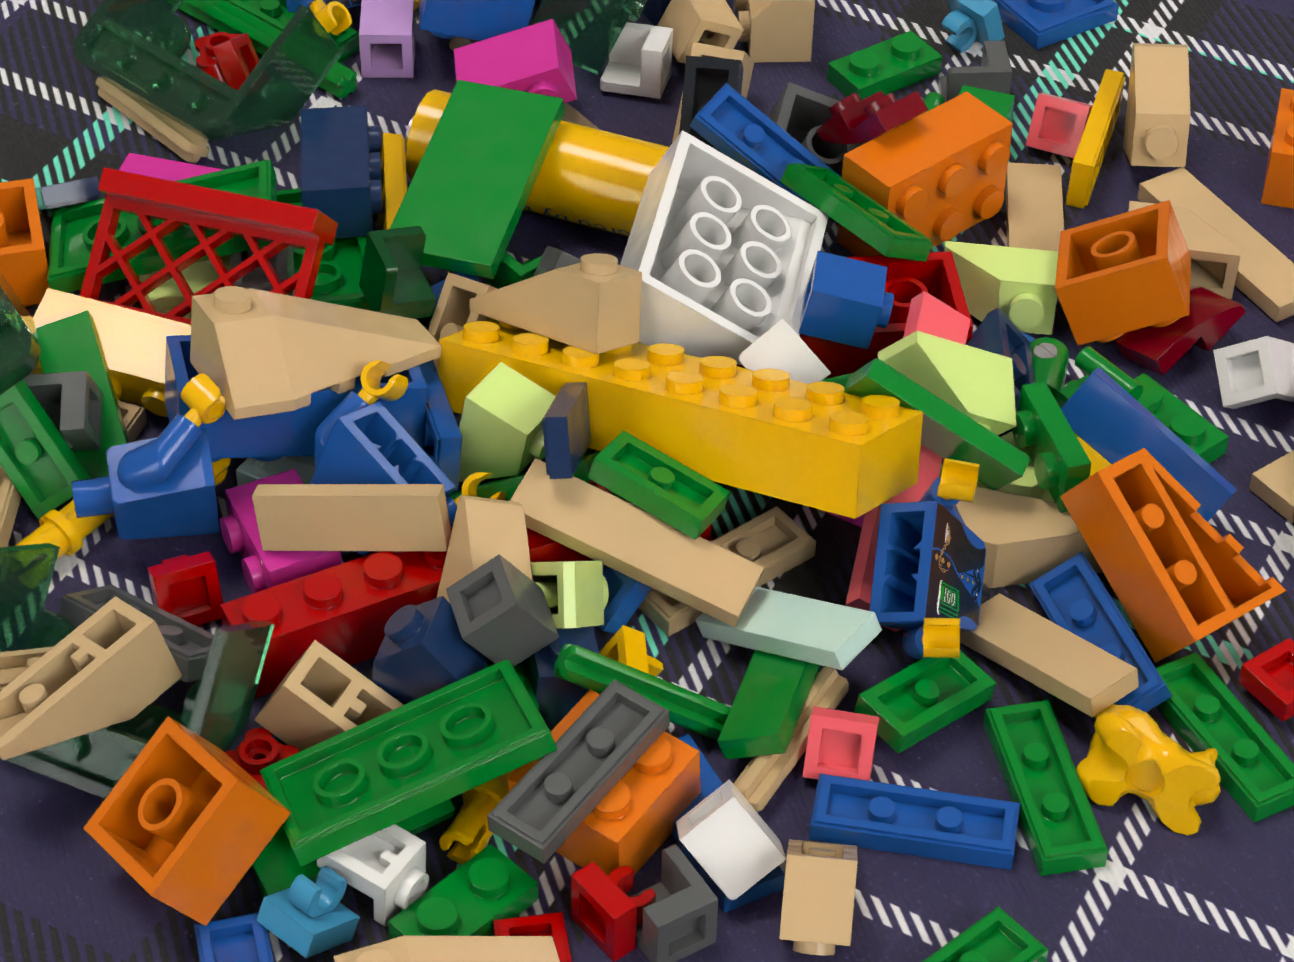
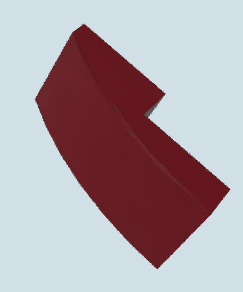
[816,91,928,144]
[1116,287,1246,376]

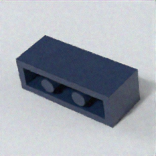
[301,105,383,238]

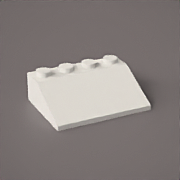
[620,130,829,365]

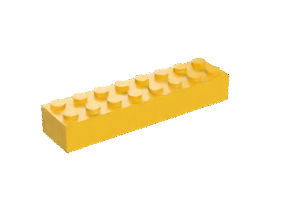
[438,318,923,519]

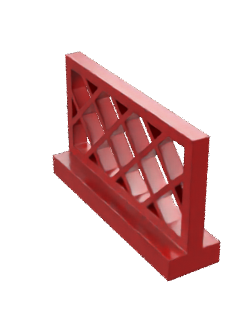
[80,167,338,325]

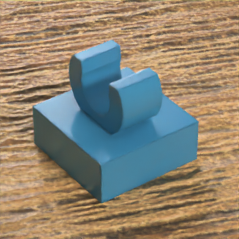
[941,0,1005,53]
[256,865,360,958]

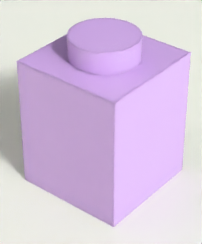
[359,0,416,78]

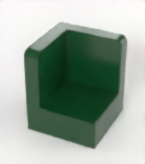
[359,226,436,319]

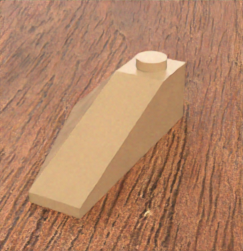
[190,286,442,420]

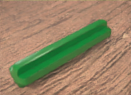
[554,643,731,740]

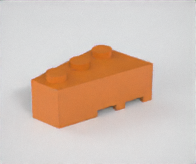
[1060,448,1287,663]

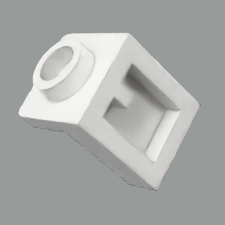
[317,824,429,927]

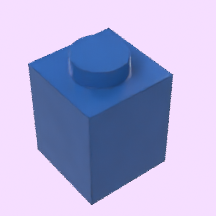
[798,251,894,349]

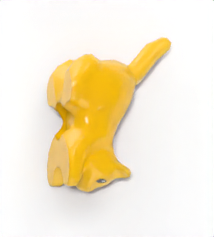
[1076,704,1221,836]

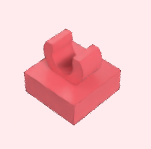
[1025,92,1093,158]
[802,706,879,781]

